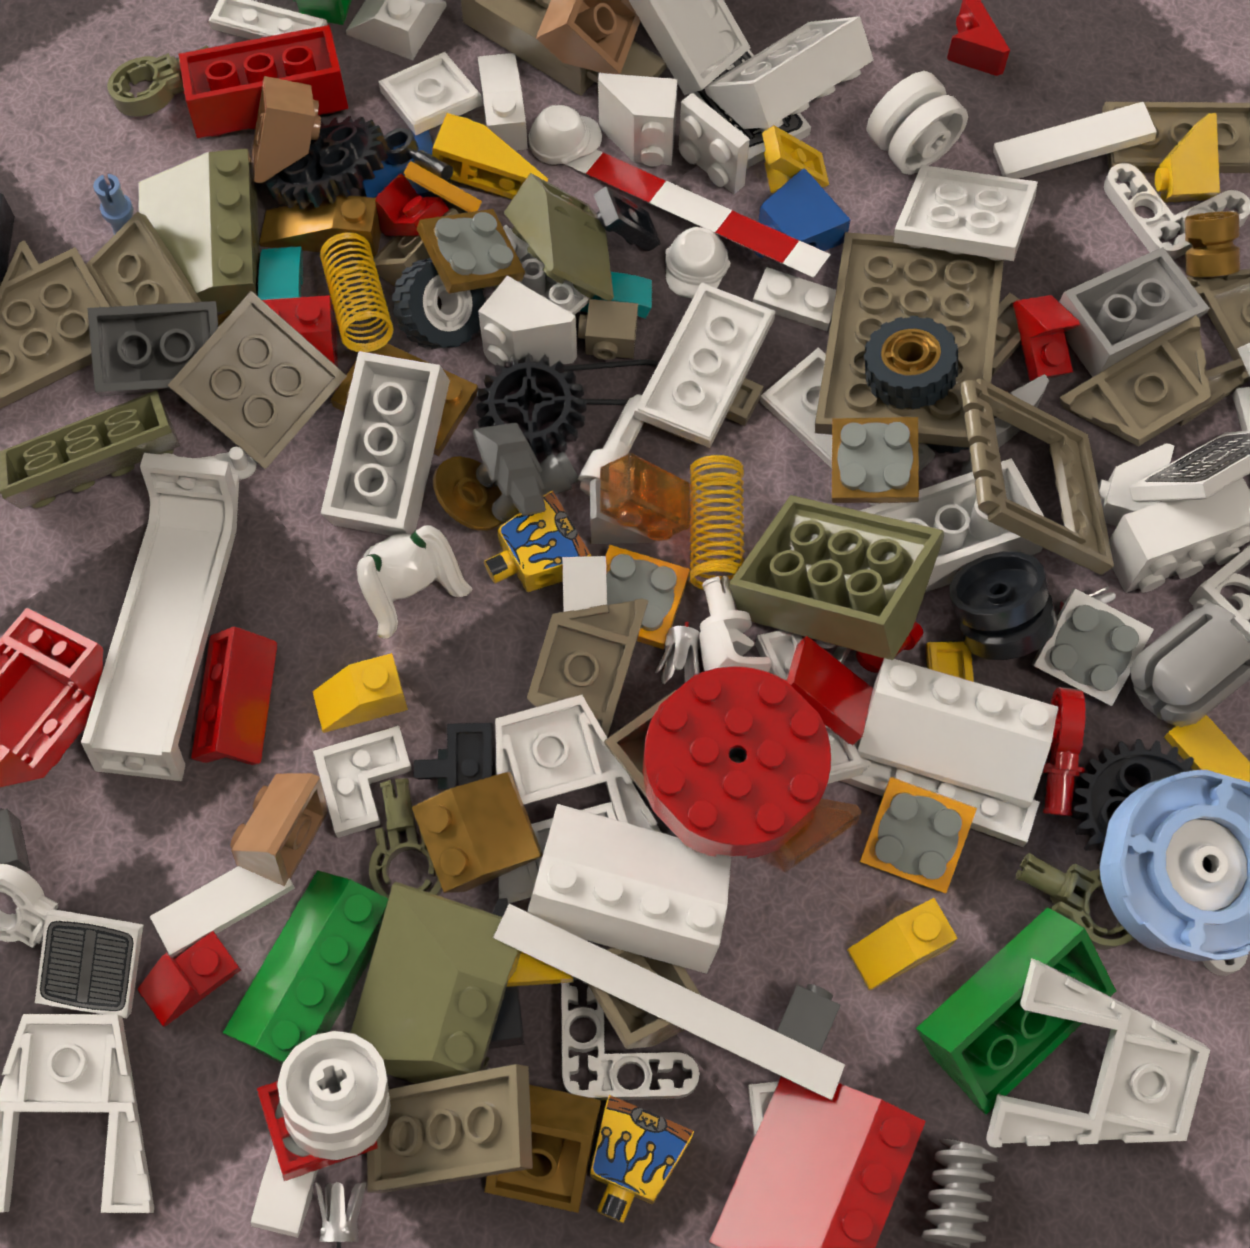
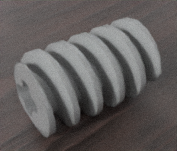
[921,1139,998,1248]

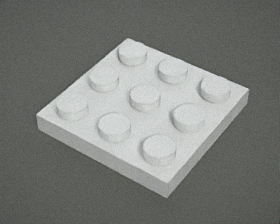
[894,165,1038,261]

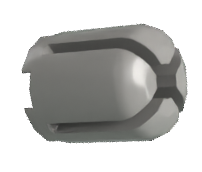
[1130,603,1250,727]

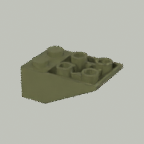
[504,173,614,301]

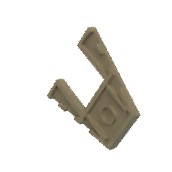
[1178,269,1250,426]

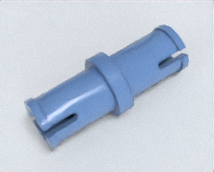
[93,174,134,235]

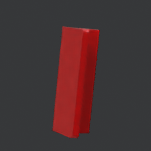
[191,626,277,765]

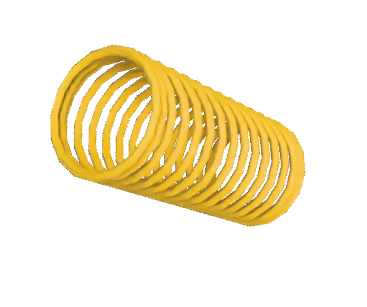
[320,232,394,352]
[690,455,745,590]

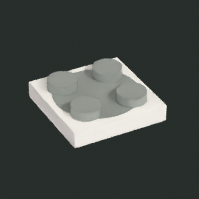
[1032,588,1154,706]

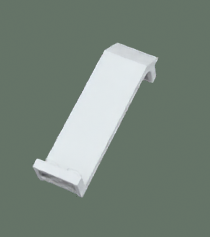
[81,453,239,781]

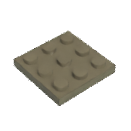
[167,291,347,469]

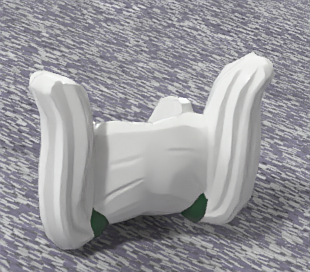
[357,525,473,639]

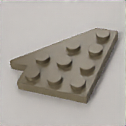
[0,240,110,409]

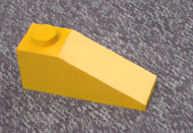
[432,113,548,199]

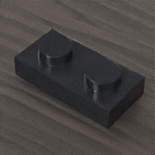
[594,186,661,252]

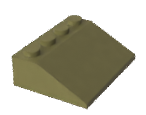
[139,149,260,312]
[0,390,180,509]
[729,495,944,661]

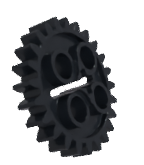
[265,116,389,209]
[1071,739,1194,865]

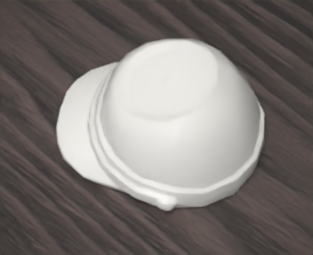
[528,105,602,165]
[665,227,731,299]

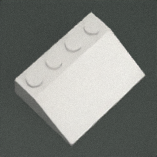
[527,804,731,974]

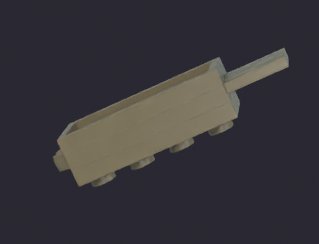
[461,0,667,96]

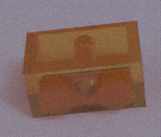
[600,453,690,541]

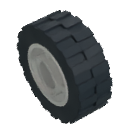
[392,258,486,349]

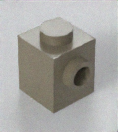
[578,299,638,360]

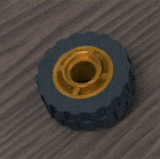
[864,316,958,410]

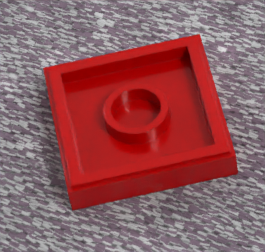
[787,635,873,746]

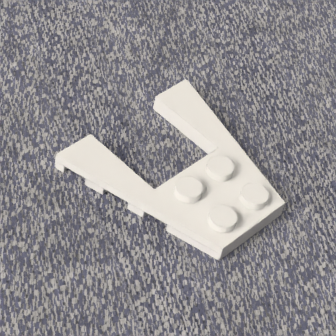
[495,695,662,904]
[986,959,1210,1147]
[0,1014,154,1213]

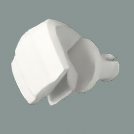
[699,576,772,672]

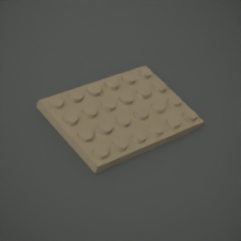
[815,232,1004,448]

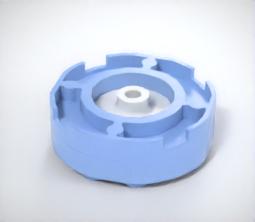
[1099,770,1250,961]

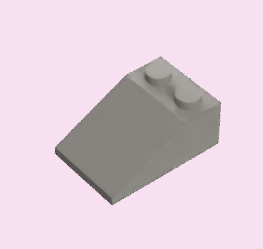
[1059,247,1210,377]

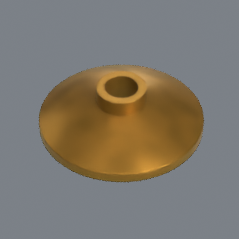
[433,456,502,531]

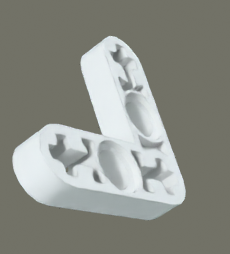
[1104,163,1250,260]
[561,976,700,1100]

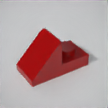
[947,0,1010,76]
[375,174,449,236]
[1013,295,1081,381]
[137,931,241,1027]

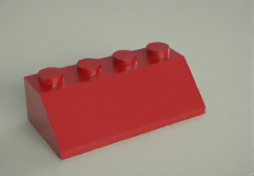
[178,25,349,139]

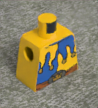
[484,491,591,592]
[590,1095,694,1223]

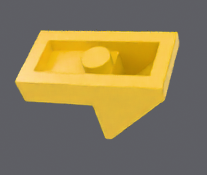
[762,125,829,194]

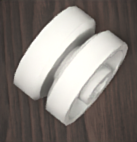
[866,71,968,175]
[277,1031,391,1160]

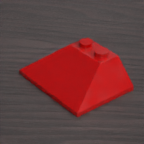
[0,608,103,788]

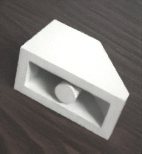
[1098,443,1174,526]

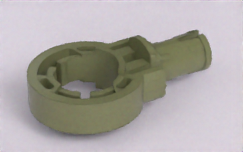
[107,45,208,117]
[369,778,443,899]
[1016,853,1134,950]

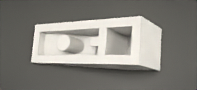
[478,53,528,151]

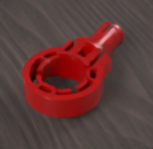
[1043,687,1086,816]

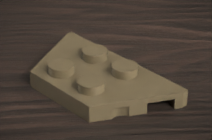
[1060,315,1211,446]
[527,598,648,737]

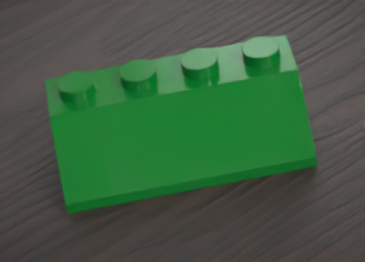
[223,870,389,1065]
[916,907,1116,1114]

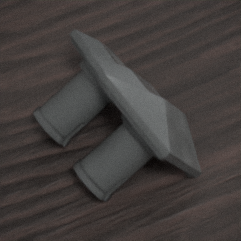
[472,423,546,523]

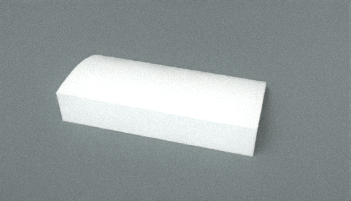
[629,0,751,95]

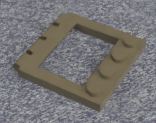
[960,378,1114,575]

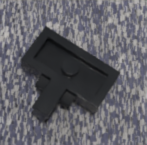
[414,723,494,790]

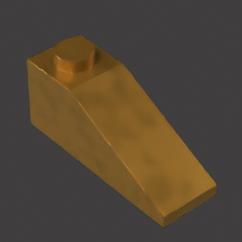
[259,195,382,257]

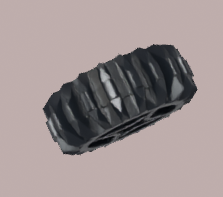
[475,352,587,458]

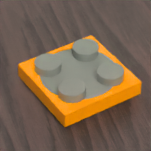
[606,545,690,649]
[860,776,977,894]

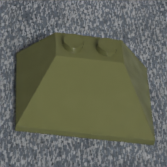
[351,882,521,1084]

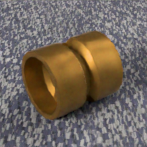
[1184,211,1240,277]

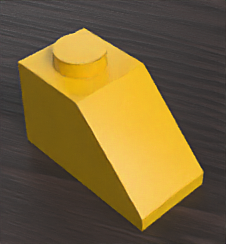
[1155,113,1220,202]
[313,653,408,733]
[847,898,958,991]

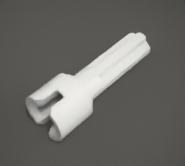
[578,395,644,496]

